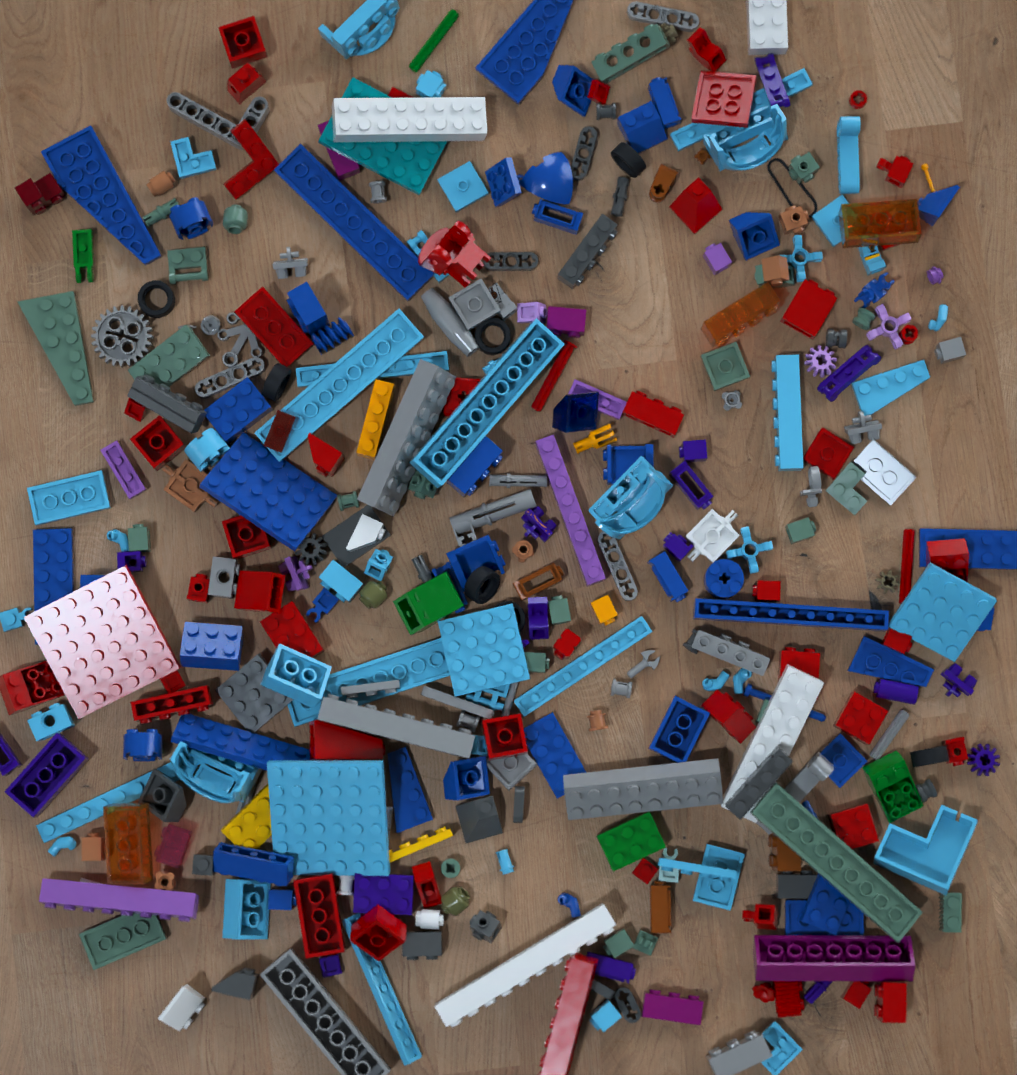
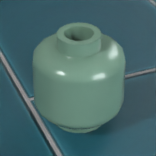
[223,204,248,234]

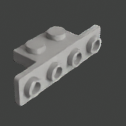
[692,630,770,676]

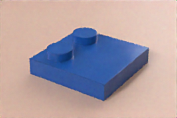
[820,733,868,788]

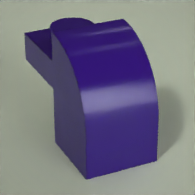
[528,597,549,640]

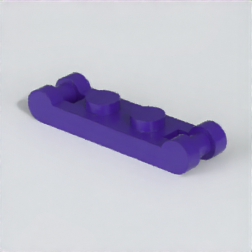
[754,53,791,108]
[817,345,881,402]

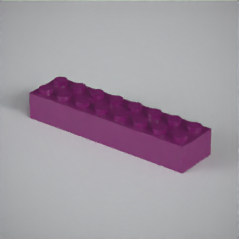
[753,935,916,981]

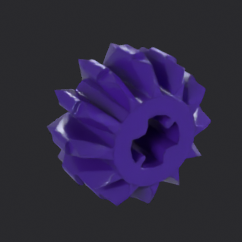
[967,744,1000,776]

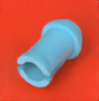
[496,849,515,875]

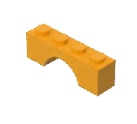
[356,379,395,460]

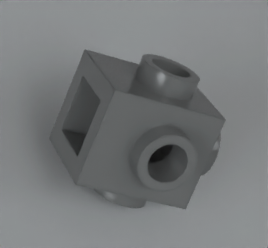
[470,910,502,944]

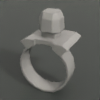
[800,466,822,507]

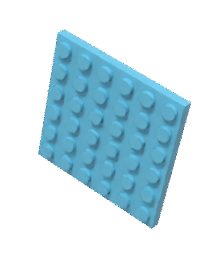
[267,760,390,876]

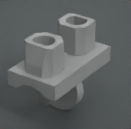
[273,247,308,279]
[844,411,882,444]

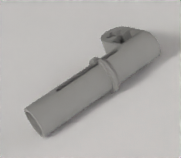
[449,489,537,547]

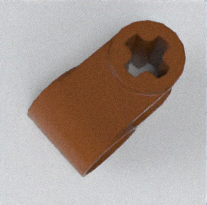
[649,164,678,203]

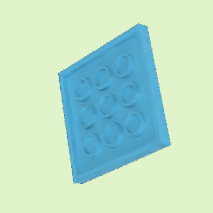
[888,563,997,662]
[438,603,531,697]

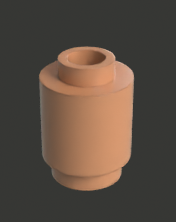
[146,171,175,197]

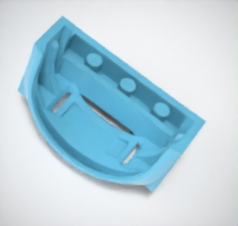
[318,0,400,60]
[702,104,788,171]
[170,741,262,803]

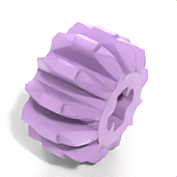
[804,345,837,378]

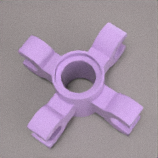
[866,304,912,349]

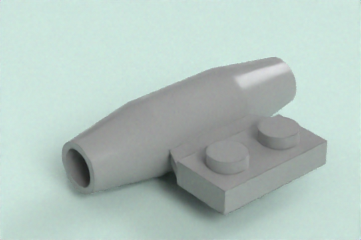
[421,288,479,357]

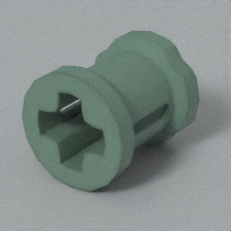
[337,491,360,511]

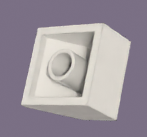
[158,984,206,1031]

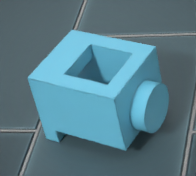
[364,549,393,581]

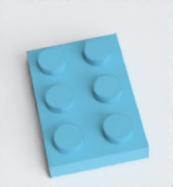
[692,844,745,911]

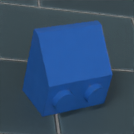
[617,101,667,154]

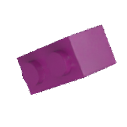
[547,306,586,338]

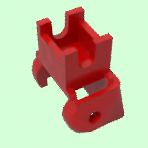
[418,220,491,287]

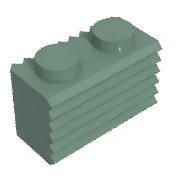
[938,892,962,933]

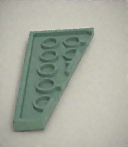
[18,291,94,406]

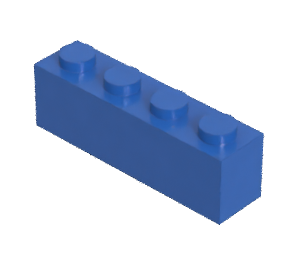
[213,842,294,886]

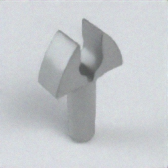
[627,650,660,678]

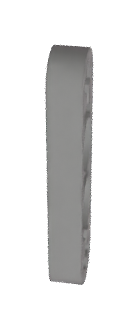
[627,2,699,32]
[195,357,265,399]
[597,531,638,601]
[421,686,495,719]

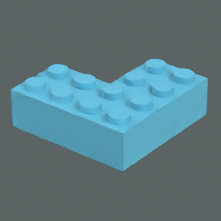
[874,804,978,895]

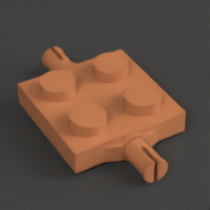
[162,459,219,512]

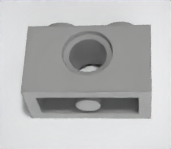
[208,557,240,599]

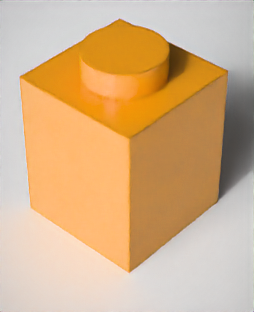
[590,595,618,626]

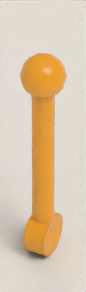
[921,164,935,193]

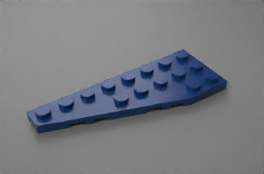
[475,0,574,105]
[41,125,162,266]

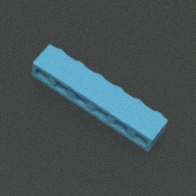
[771,355,803,471]

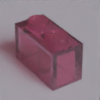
[154,824,193,868]

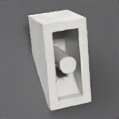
[346,514,385,552]

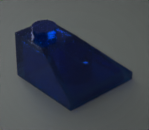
[552,391,599,433]

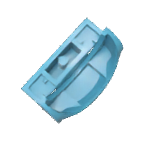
[588,456,673,539]

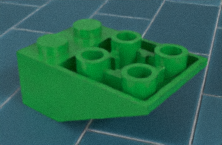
[393,572,464,635]
[862,750,924,824]

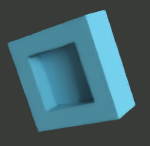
[471,735,488,756]

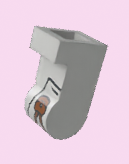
[488,283,517,321]

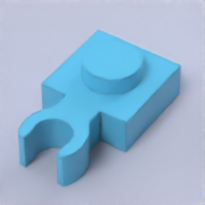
[0,608,33,632]

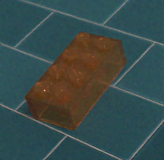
[838,199,922,248]
[701,282,780,348]
[103,803,153,885]

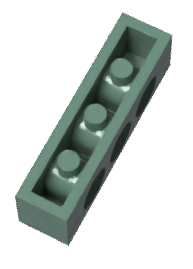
[591,24,671,84]

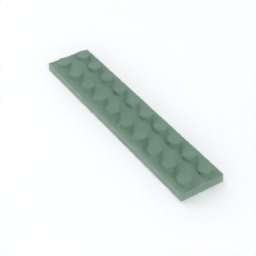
[750,783,923,943]

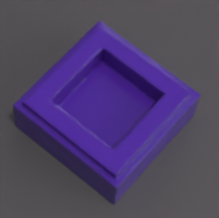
[319,954,342,978]

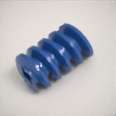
[311,317,354,355]

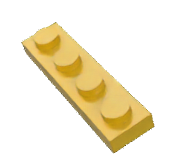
[389,827,454,862]

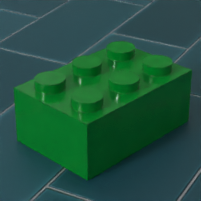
[596,812,666,872]

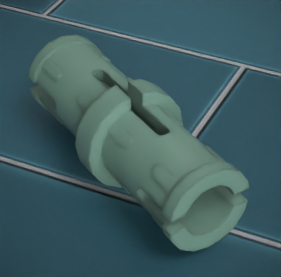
[143,197,179,227]

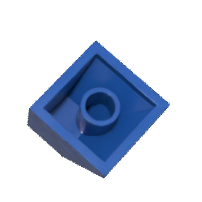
[552,65,594,117]
[914,185,960,226]
[729,212,780,260]
[443,756,490,800]

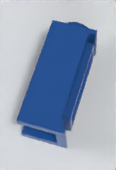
[648,77,681,130]
[532,199,583,235]
[648,551,688,603]
[432,562,468,614]

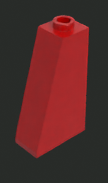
[310,720,385,761]

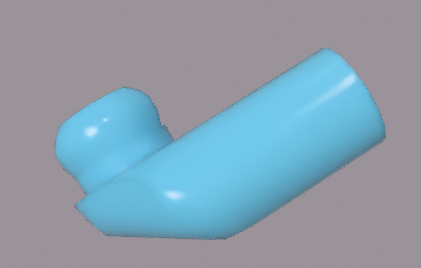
[928,305,948,332]
[733,668,752,694]
[702,671,730,691]

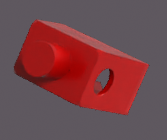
[227,63,266,105]

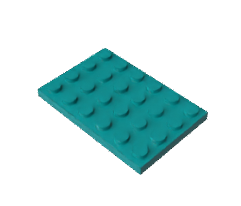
[318,77,447,195]

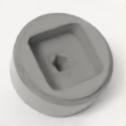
[201,315,221,335]

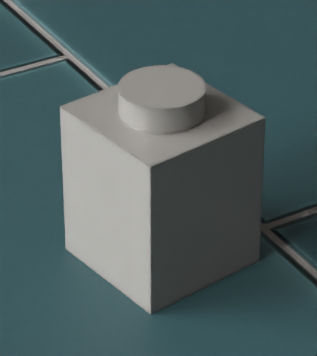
[935,337,966,364]

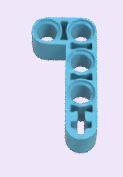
[837,116,861,194]

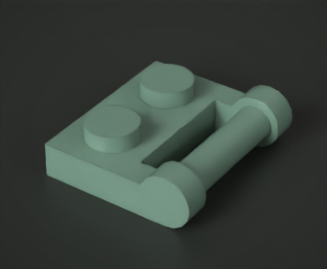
[167,247,208,284]

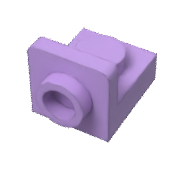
[517,302,548,324]

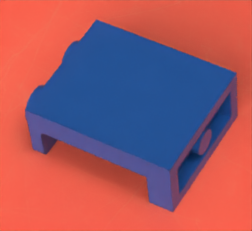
[603,444,654,485]
[446,535,506,592]

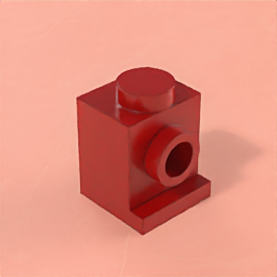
[186,574,210,603]
[942,736,968,766]

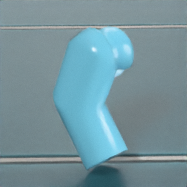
[107,529,129,552]
[48,836,77,857]

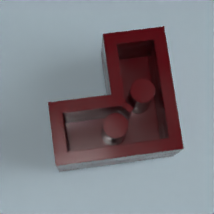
[15,173,65,216]

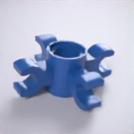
[854,272,895,309]

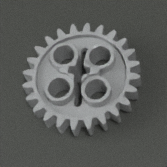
[91,305,154,368]

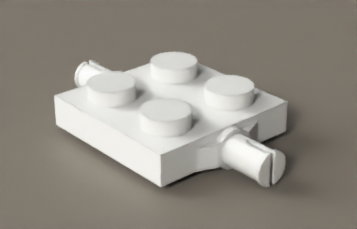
[685,509,740,563]

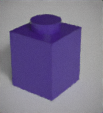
[679,439,707,462]

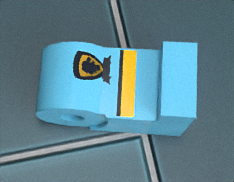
[857,237,886,276]

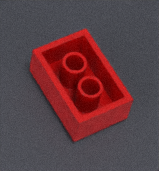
[260,601,325,658]

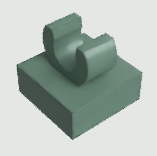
[632,930,658,956]

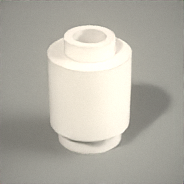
[416,909,444,930]

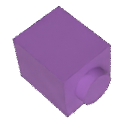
[703,243,732,276]

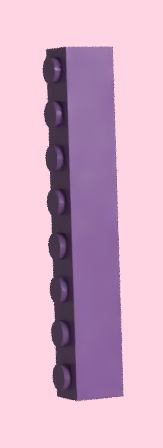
[535,434,606,587]
[39,878,199,922]

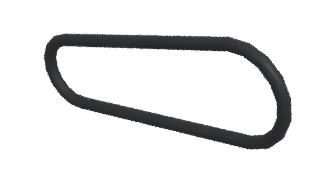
[767,158,817,218]

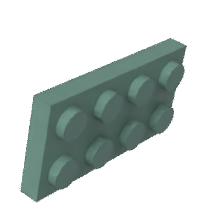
[128,324,210,387]
[79,913,167,970]

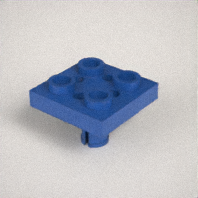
[485,157,524,207]

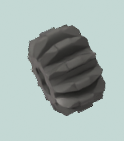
[295,533,327,565]

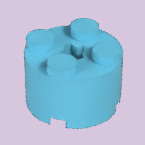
[184,427,230,472]

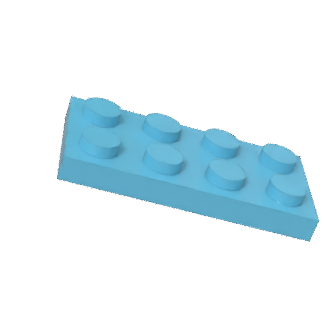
[27,470,111,526]

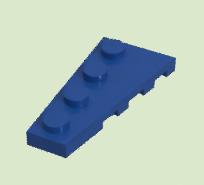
[847,636,934,687]
[388,747,433,833]

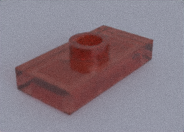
[263,410,296,453]

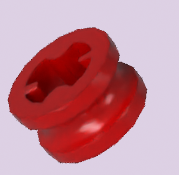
[849,90,867,109]

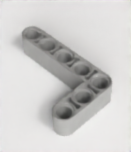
[167,92,270,150]
[756,752,834,835]

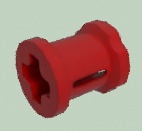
[899,325,918,345]

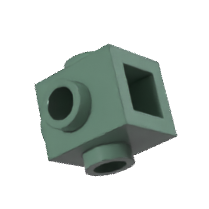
[788,152,820,184]
[408,469,437,500]

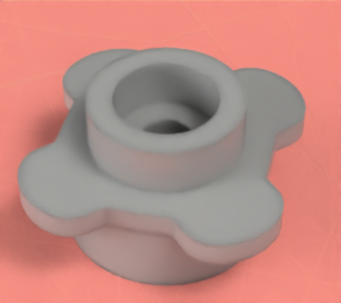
[722,390,742,411]

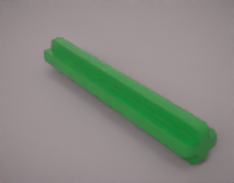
[409,9,459,73]

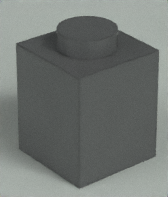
[192,854,214,876]

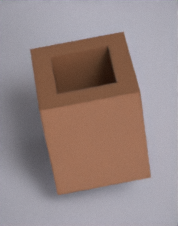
[761,255,789,286]
[82,833,104,861]

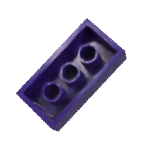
[4,733,89,818]

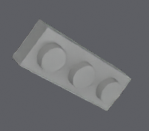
[341,680,400,699]

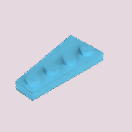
[851,360,930,416]

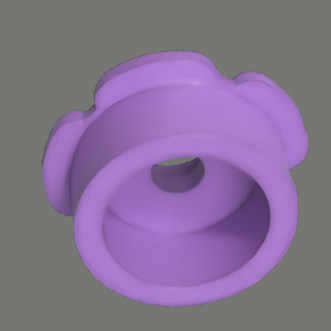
[927,266,943,284]

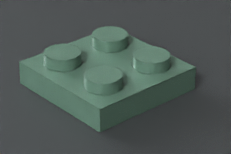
[700,342,750,391]

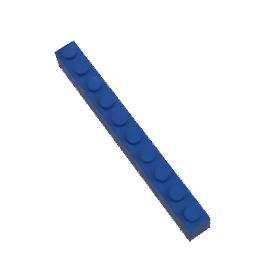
[693,598,889,632]

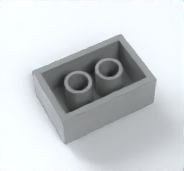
[706,1030,773,1075]

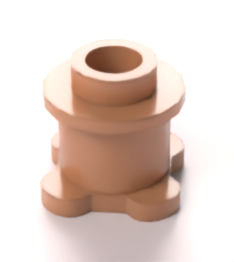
[512,540,535,563]
[587,710,608,731]
[154,872,176,891]

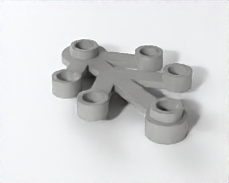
[217,312,263,368]

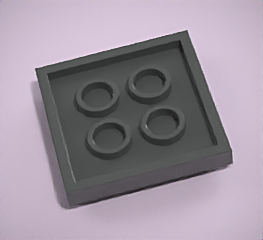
[215,653,294,733]

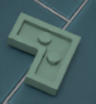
[826,462,867,515]

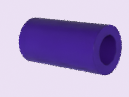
[873,678,919,705]

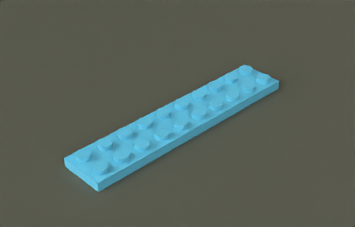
[255,308,424,462]
[288,638,450,727]

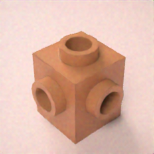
[778,205,809,235]

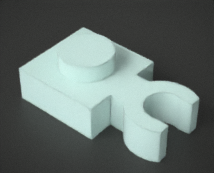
[658,848,679,883]

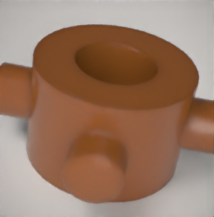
[694,148,711,165]

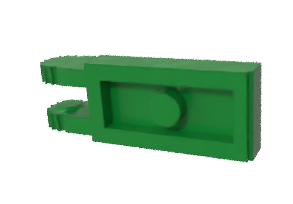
[72,229,94,283]

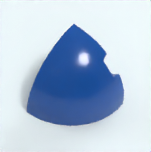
[520,152,573,205]

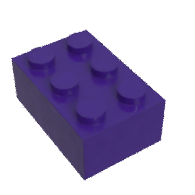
[353,873,414,915]

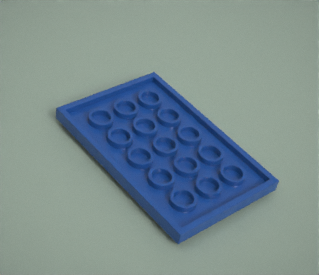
[199,432,337,552]

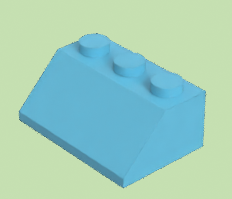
[261,643,332,708]
[223,879,271,939]

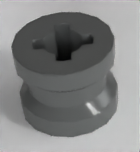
[915,779,938,803]

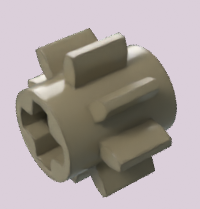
[660,23,678,46]
[875,570,900,594]

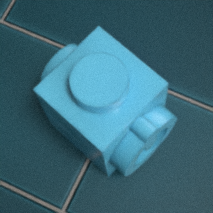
[416,70,447,98]

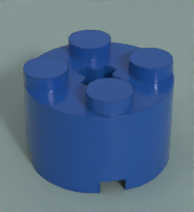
[169,197,214,240]
[704,559,744,599]
[123,729,163,762]

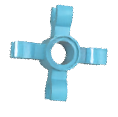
[780,235,823,282]
[726,526,773,574]

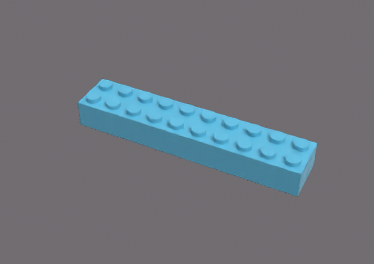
[409,318,565,488]

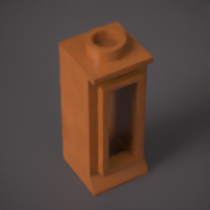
[513,563,564,602]
[650,881,671,933]

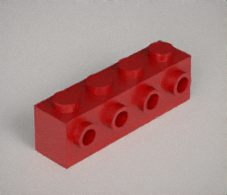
[130,685,213,724]

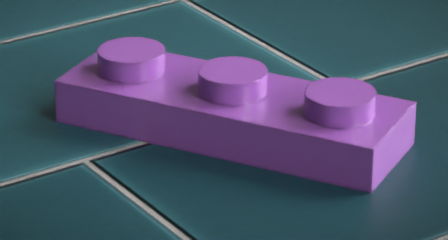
[567,379,627,420]
[100,440,147,500]

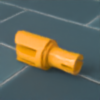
[573,424,618,454]

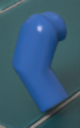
[558,893,581,918]

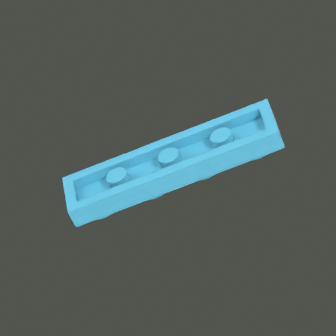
[657,857,737,882]

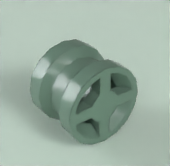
[852,308,876,330]
[441,859,460,878]

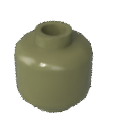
[359,581,388,609]
[441,887,470,916]

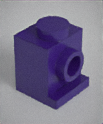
[663,532,694,562]
[117,551,146,572]

